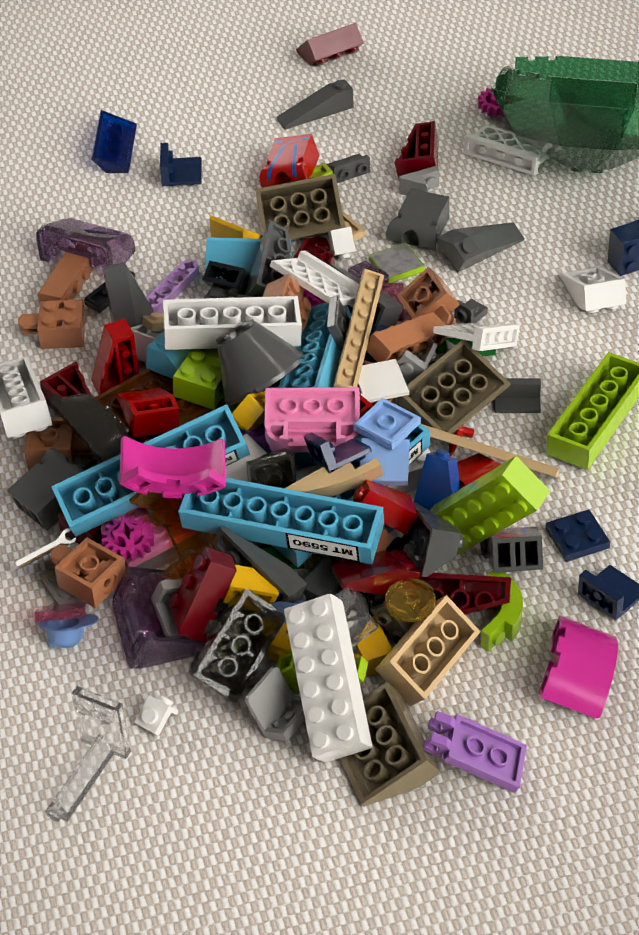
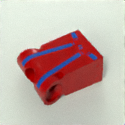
[259,134,320,188]

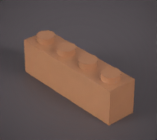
[38,241,99,302]
[366,312,446,362]

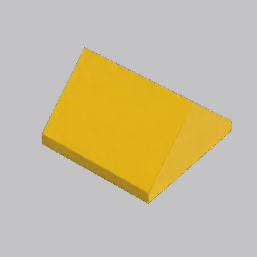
[209,215,263,239]

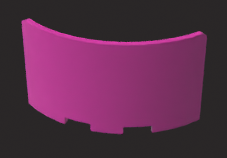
[120,436,226,498]
[538,615,618,719]

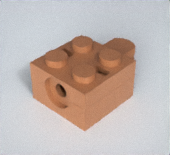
[396,267,460,325]
[262,274,312,331]
[18,299,86,349]
[24,417,97,470]
[51,537,127,608]

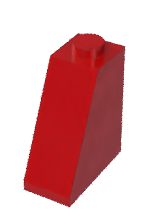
[353,480,419,535]

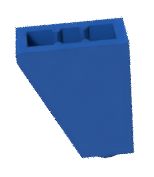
[413,449,461,511]

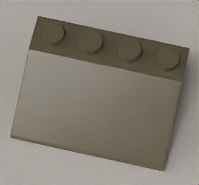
[255,174,345,241]
[397,340,511,434]
[340,682,441,807]

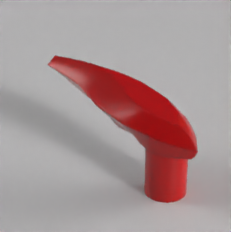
[449,426,474,456]

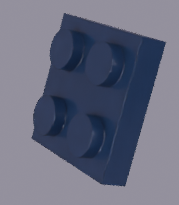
[545,509,611,562]

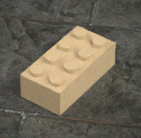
[375,595,481,706]

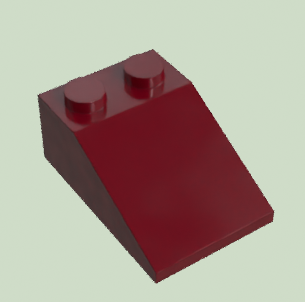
[330,549,420,600]

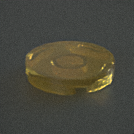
[385,579,436,622]

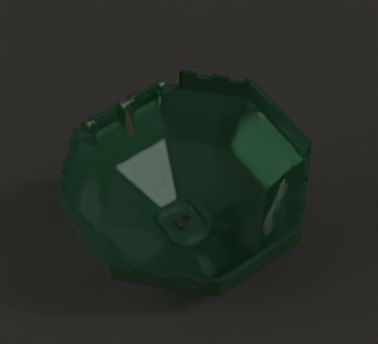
[491,56,639,173]

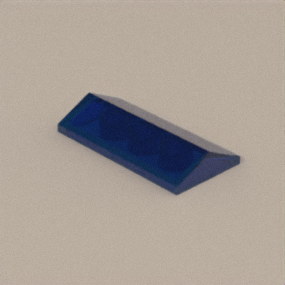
[91,110,137,173]

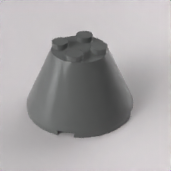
[215,319,305,405]

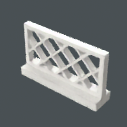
[463,125,556,176]
[270,251,359,308]
[433,323,520,351]

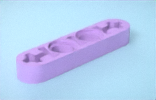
[146,259,199,313]

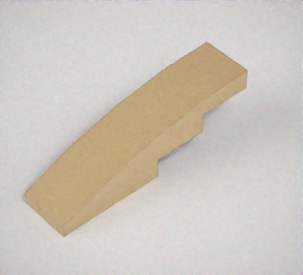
[284,458,383,497]

